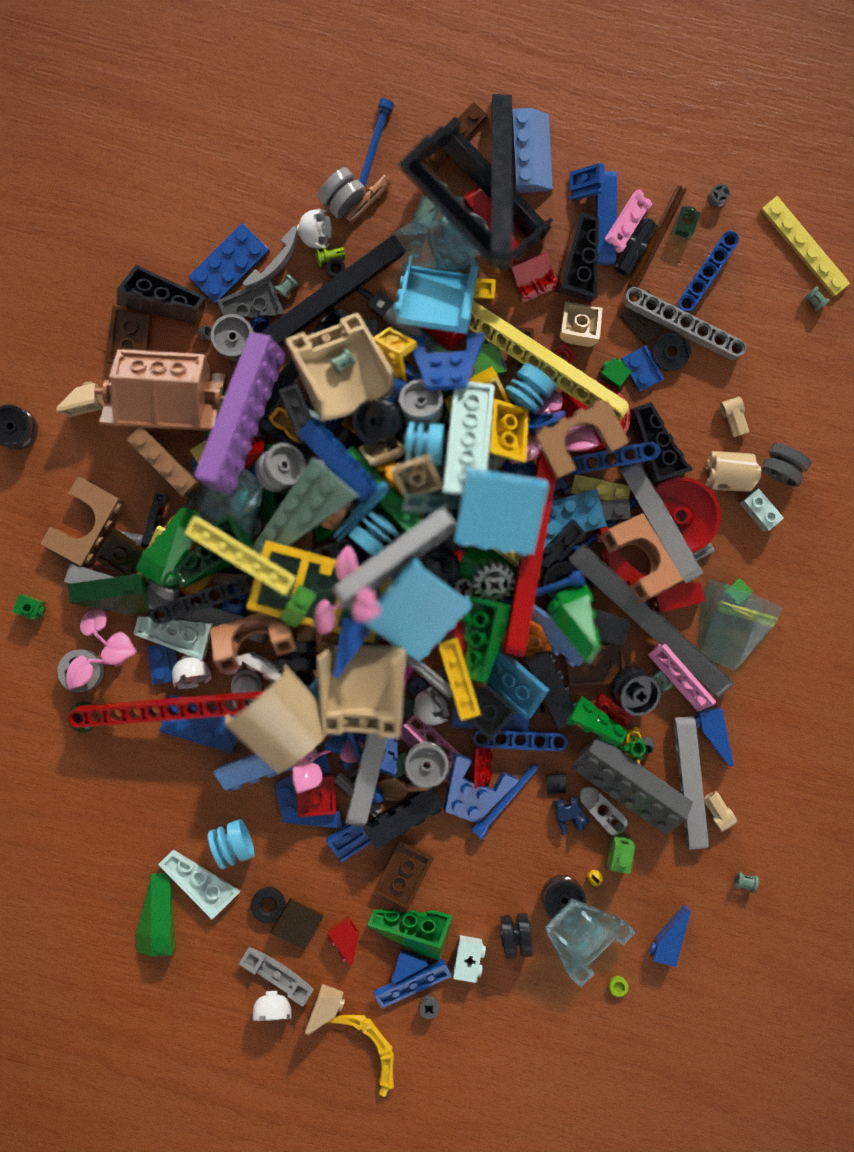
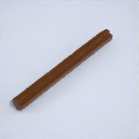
[627,185,686,288]

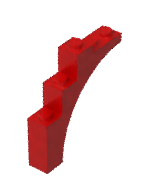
[596,526,705,613]

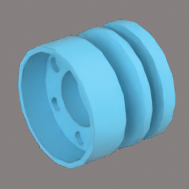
[504,363,557,415]
[404,422,444,466]
[348,510,401,557]
[208,819,255,869]

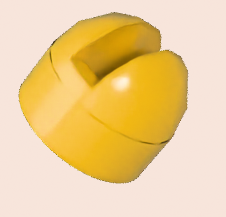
[587,870,603,886]

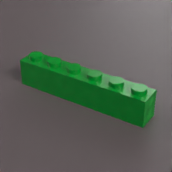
[347,446,423,536]

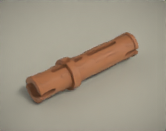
[344,175,392,225]

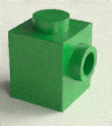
[599,358,631,390]
[12,594,46,620]

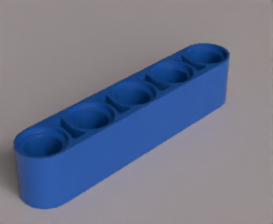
[595,171,617,265]
[675,231,739,313]
[299,417,378,501]
[569,442,660,475]
[472,729,568,751]

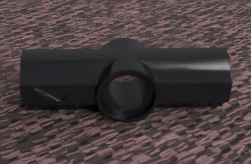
[614,217,657,276]

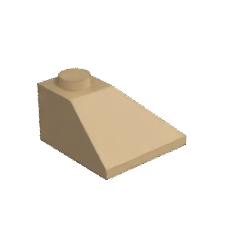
[56,382,104,417]
[391,455,443,500]
[305,984,345,1035]

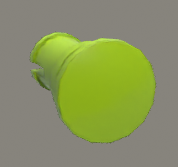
[316,247,345,267]

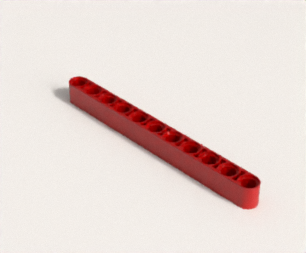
[503,452,556,657]
[68,691,265,728]

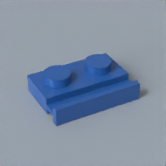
[569,163,604,201]
[621,345,664,393]
[147,645,178,685]
[326,824,371,863]

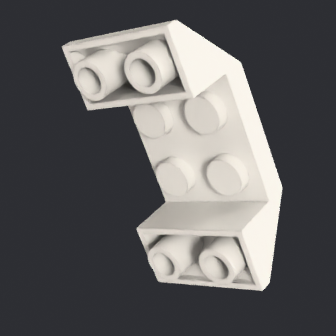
[226,651,284,681]

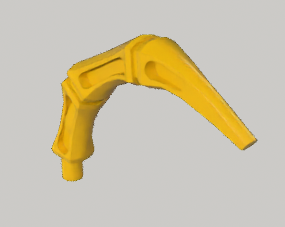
[327,1015,394,1097]

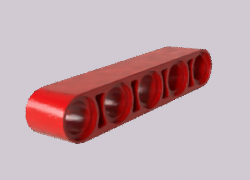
[462,186,528,274]

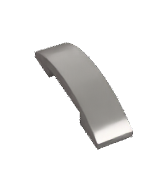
[243,226,298,288]
[239,947,314,1007]

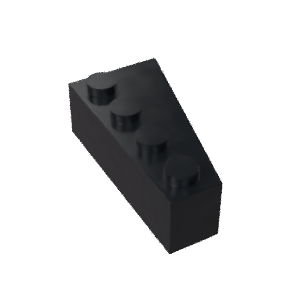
[556,212,599,303]
[116,265,206,325]
[630,402,693,484]
[522,651,576,730]
[364,787,443,850]

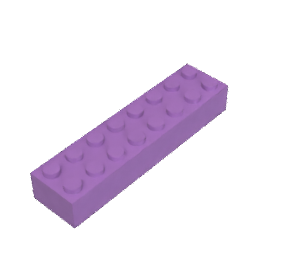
[194,332,285,495]

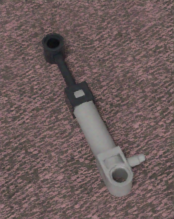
[326,258,447,353]

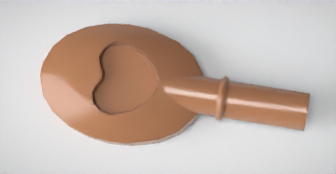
[377,778,428,801]

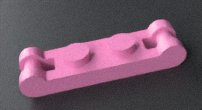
[605,189,652,253]

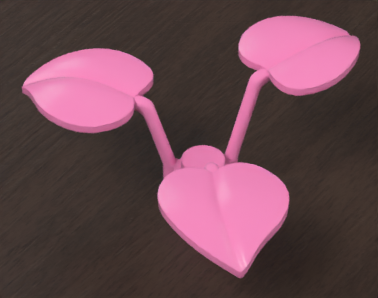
[510,390,599,464]
[313,546,382,634]
[66,607,136,690]
[293,738,364,793]

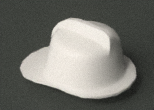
[231,670,262,708]

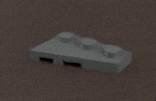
[217,279,285,318]

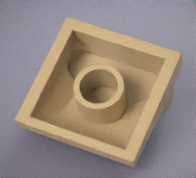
[560,302,603,347]
[357,439,405,467]

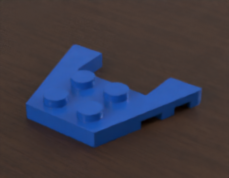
[408,332,485,391]
[324,732,398,777]
[443,753,519,824]
[275,754,343,828]

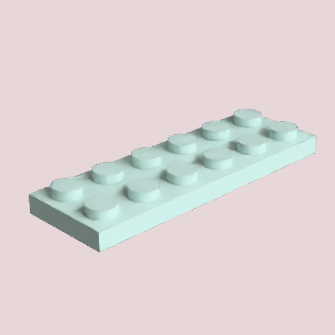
[443,382,494,496]

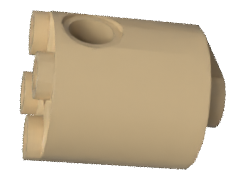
[706,451,761,492]

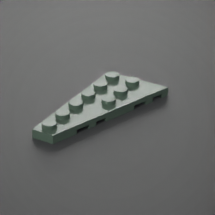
[253,458,360,560]

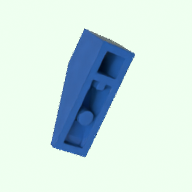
[334,618,370,678]
[694,707,734,766]
[649,905,691,967]

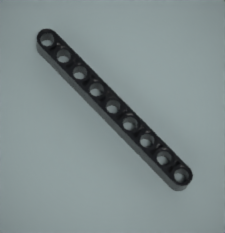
[259,235,406,347]

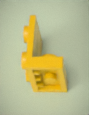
[373,327,417,382]

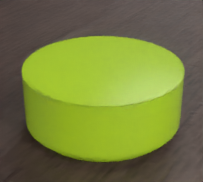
[608,976,629,997]

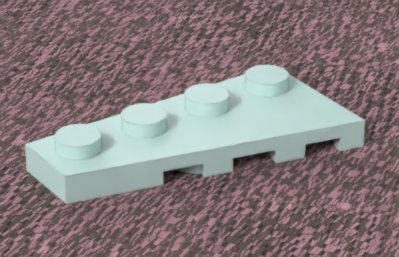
[133,615,214,660]
[158,849,241,919]

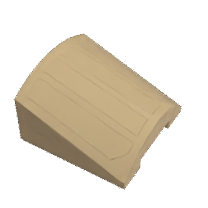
[286,313,393,421]
[318,644,406,738]
[225,664,328,774]

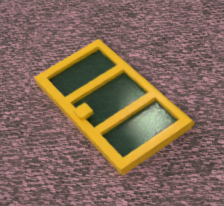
[247,540,392,643]

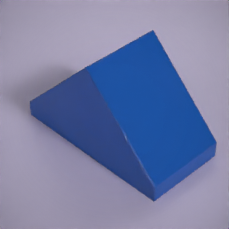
[392,949,428,984]

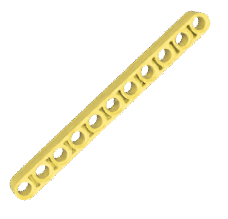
[469,300,629,422]

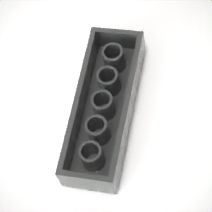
[571,736,693,835]

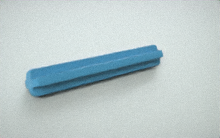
[333,482,390,541]

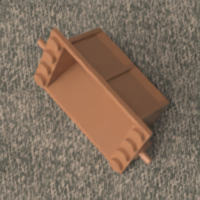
[94,349,226,431]

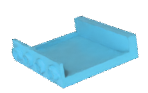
[394,256,478,334]
[454,467,548,556]
[364,557,471,662]

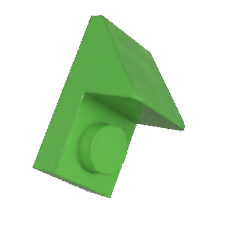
[279,584,317,628]

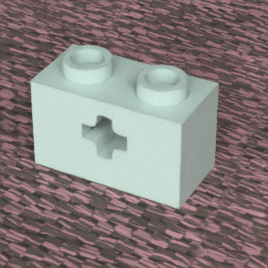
[738,489,784,532]
[453,935,486,983]

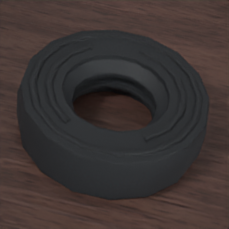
[251,887,286,923]

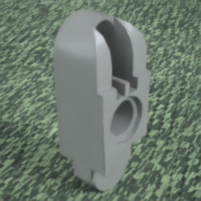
[579,786,627,835]

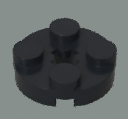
[651,332,691,372]

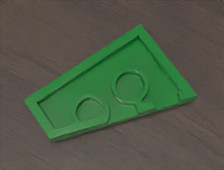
[567,696,627,747]

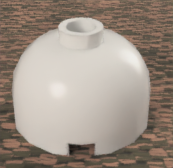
[297,209,332,249]
[172,655,212,689]
[413,686,449,725]
[253,991,292,1021]

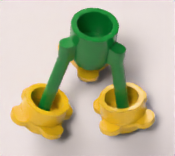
[613,727,646,764]

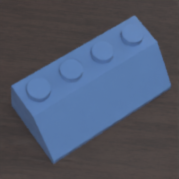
[512,108,553,193]
[531,604,584,667]
[213,753,293,791]

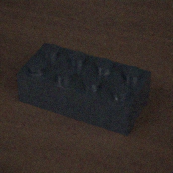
[432,666,517,741]

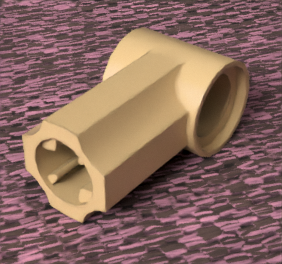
[720,397,750,438]
[704,791,738,832]

